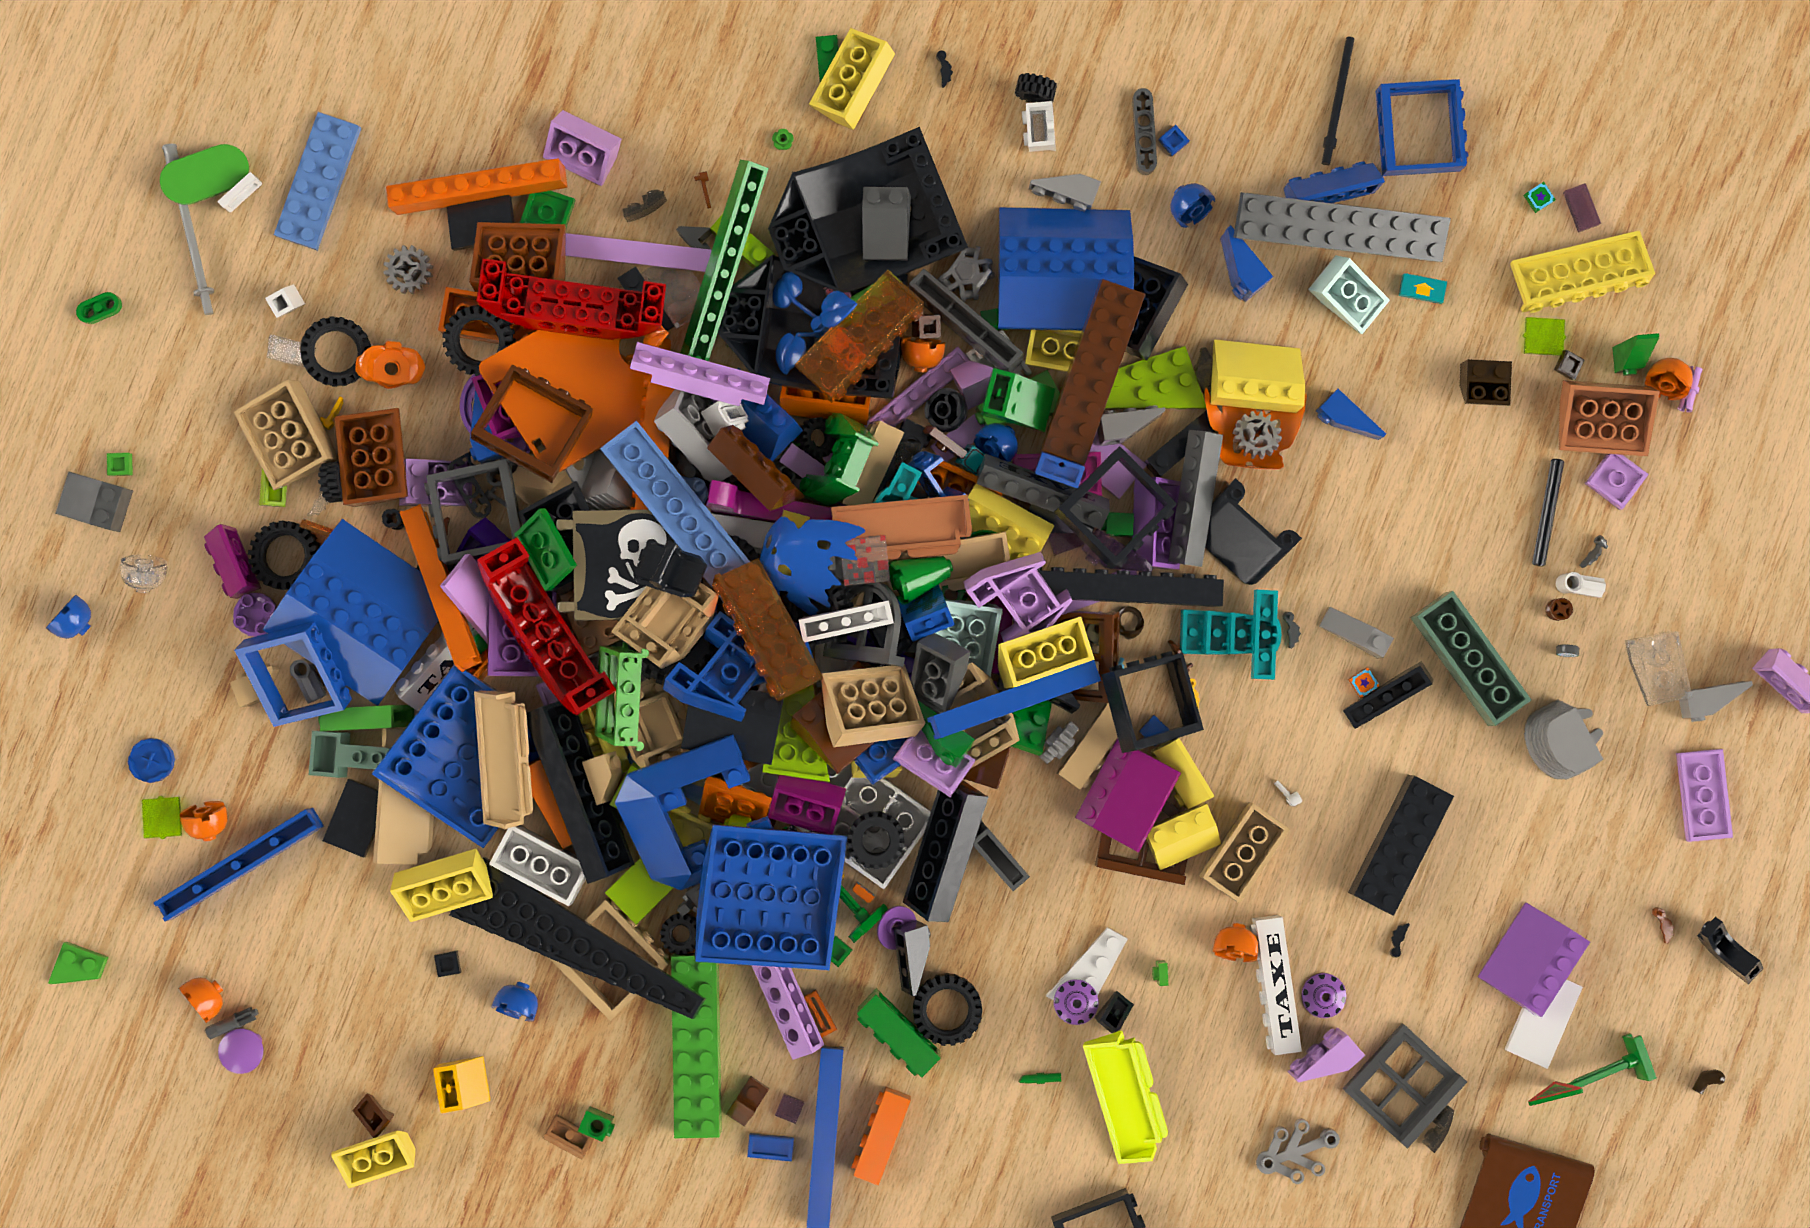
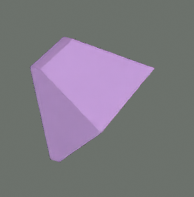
[949,360,993,410]

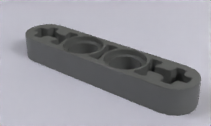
[1132,88,1157,175]

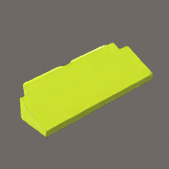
[1083,1030,1168,1164]

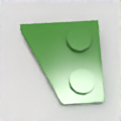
[48,942,108,984]

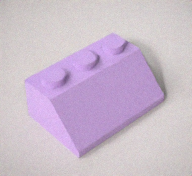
[543,110,622,186]
[1752,648,1810,713]

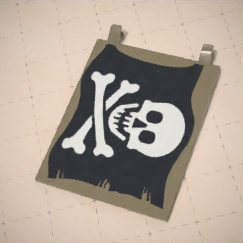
[556,509,713,621]

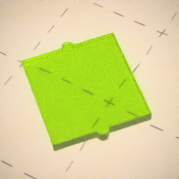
[1522,317,1566,356]
[142,796,182,839]

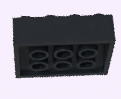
[1125,256,1188,361]
[517,481,591,595]
[681,689,784,765]

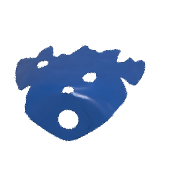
[758,516,865,616]

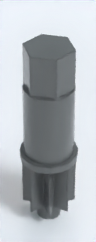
[205,1007,259,1039]

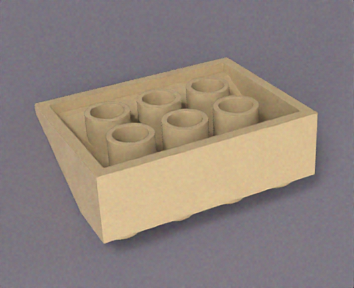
[234,379,339,490]
[821,664,925,747]

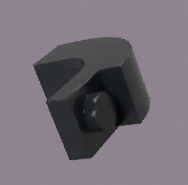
[1697,916,1764,985]

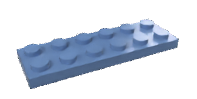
[274,112,361,251]

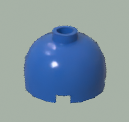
[1170,183,1215,228]
[974,423,1018,462]
[46,595,91,639]
[491,982,538,1022]

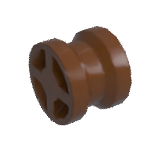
[1545,598,1573,621]

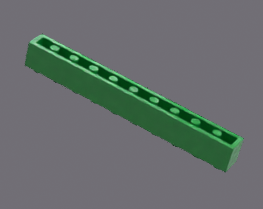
[680,159,769,361]

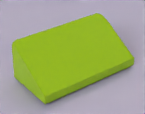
[259,468,287,507]

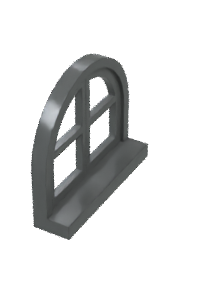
[823,579,905,667]

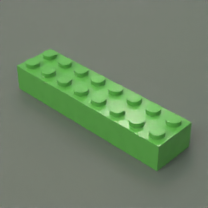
[671,953,722,1139]

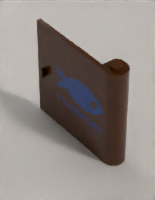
[1460,1133,1595,1228]

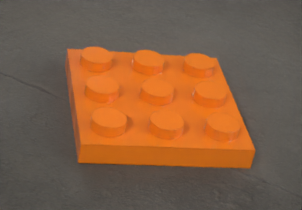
[698,777,772,824]

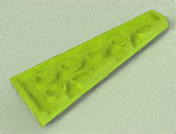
[1060,346,1206,409]
[762,669,830,782]

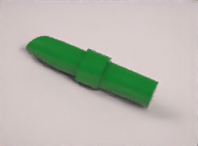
[1018,1073,1061,1084]

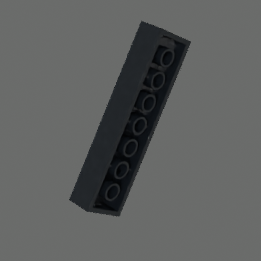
[526,701,635,884]

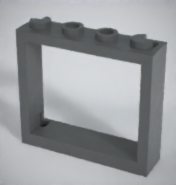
[424,459,522,566]

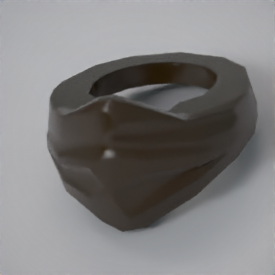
[1118,606,1144,640]

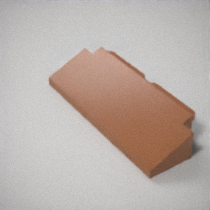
[831,495,972,564]

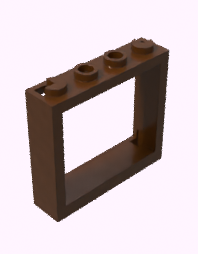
[471,365,593,483]

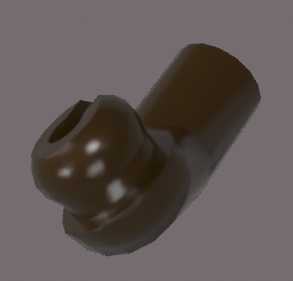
[1692,1069,1725,1095]

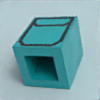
[955,444,985,476]

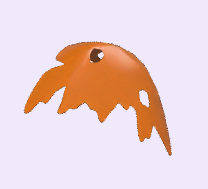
[1204,388,1307,469]

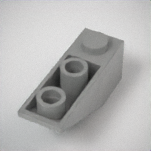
[1029,174,1101,212]
[1097,405,1165,446]

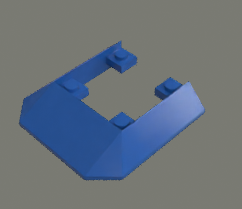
[615,734,773,890]

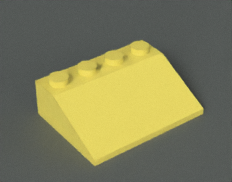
[1210,340,1305,413]

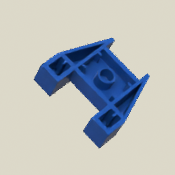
[663,611,775,722]

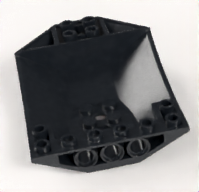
[768,126,968,293]
[718,254,908,399]

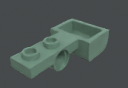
[308,731,390,778]

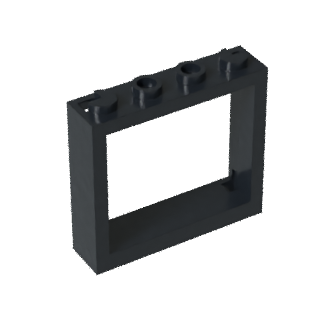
[1054,446,1177,569]
[1101,651,1204,753]
[1051,1188,1146,1228]

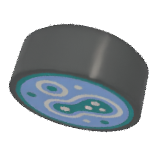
[1556,644,1580,657]

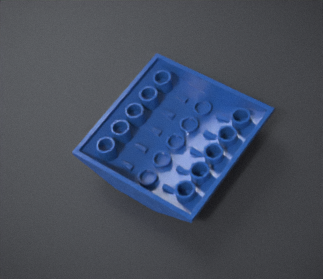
[998,207,1134,331]
[262,519,439,706]
[372,665,539,848]
[695,824,848,970]

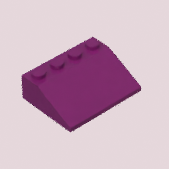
[1075,739,1181,852]

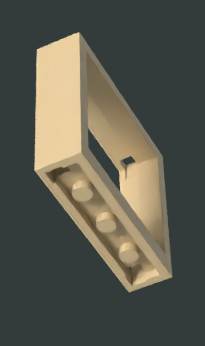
[549,898,671,1021]

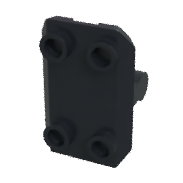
[633,541,707,597]

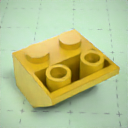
[433,1056,491,1113]

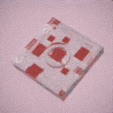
[841,535,890,586]

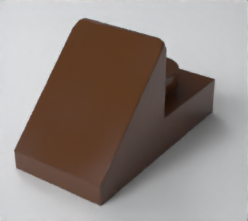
[726,1076,769,1127]
[352,1093,394,1138]

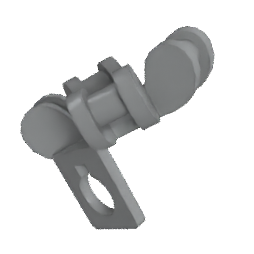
[937,244,995,302]

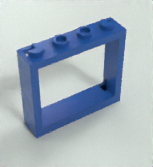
[1376,79,1469,176]
[234,622,352,727]

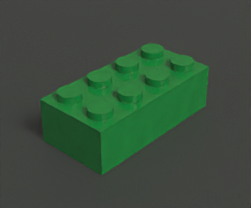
[857,988,941,1078]

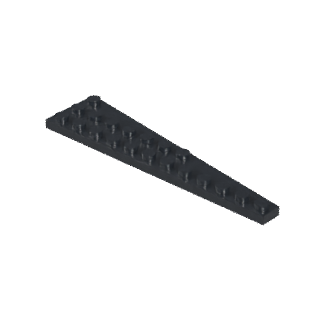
[449,857,706,1019]

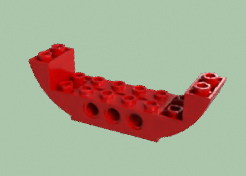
[476,258,666,340]

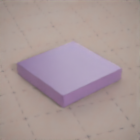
[1585,454,1649,510]

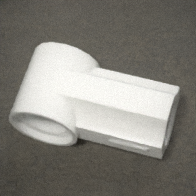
[1556,572,1606,598]

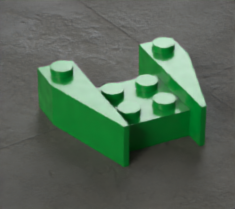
[799,413,879,506]

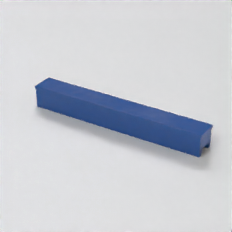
[927,660,1101,740]
[153,808,324,922]
[806,1045,844,1228]

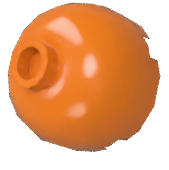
[901,336,946,372]
[1645,358,1693,400]
[180,801,228,841]
[1213,923,1258,962]
[178,977,223,1023]

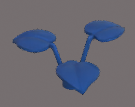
[772,272,858,375]

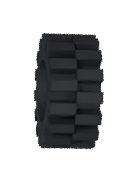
[1015,73,1057,103]
[796,417,836,458]
[318,461,343,503]
[660,913,696,955]

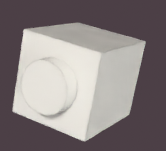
[265,284,305,318]

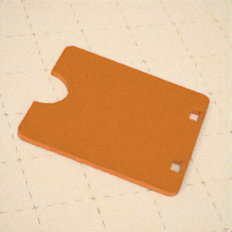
[479,330,648,472]

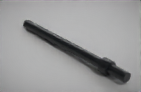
[1321,37,1355,165]

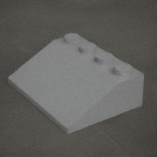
[654,389,732,483]

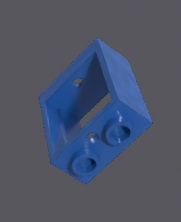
[1035,451,1085,489]

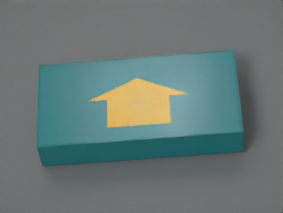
[1398,273,1447,304]

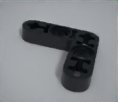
[447,451,493,519]

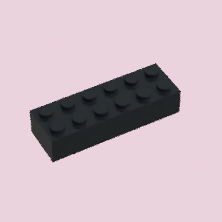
[1348,775,1454,916]
[903,780,988,922]

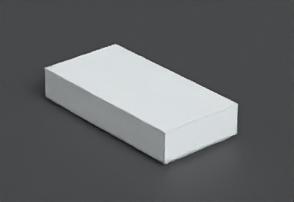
[217,172,262,212]

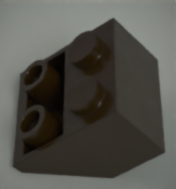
[1459,359,1512,406]

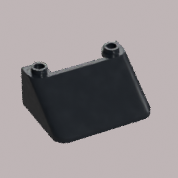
[1205,478,1302,585]

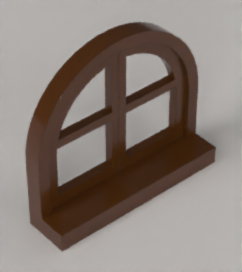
[1052,611,1120,703]
[1095,801,1188,885]

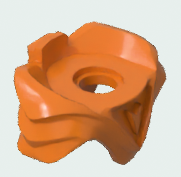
[356,341,425,389]

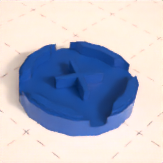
[128,738,175,783]

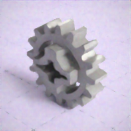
[383,245,433,294]
[1233,411,1282,459]
[1039,721,1079,764]

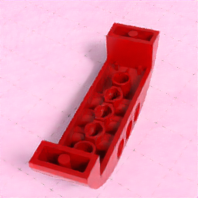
[477,537,616,715]

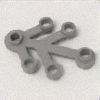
[1256,1119,1340,1184]

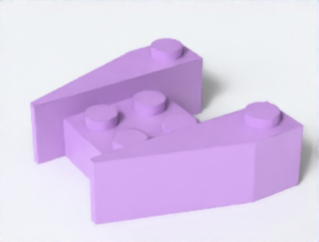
[963,552,1073,642]

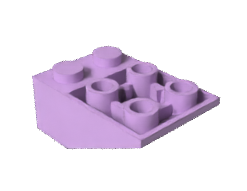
[399,459,472,506]
[1287,1028,1365,1082]

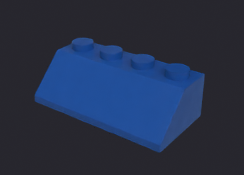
[1283,161,1385,203]
[737,367,803,461]

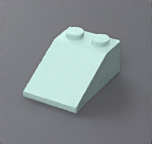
[1308,255,1390,334]

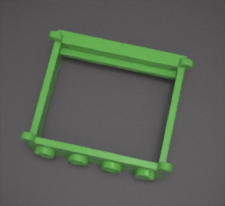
[595,642,649,751]

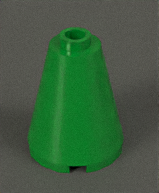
[888,556,953,605]

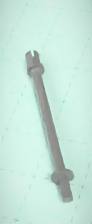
[162,144,214,315]

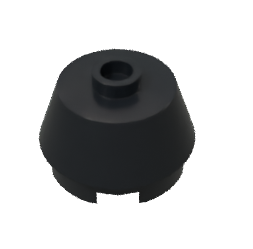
[925,388,968,432]

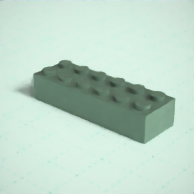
[1410,591,1531,726]

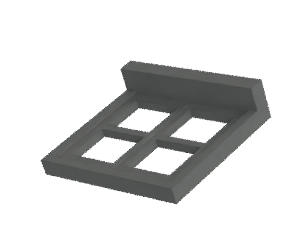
[1343,1023,1467,1149]

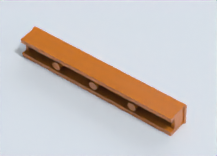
[399,504,482,672]

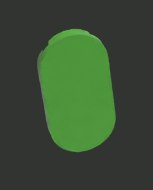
[160,144,249,205]

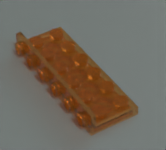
[795,270,924,403]
[712,558,823,702]

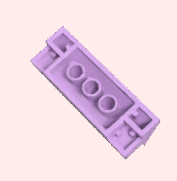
[630,342,770,406]

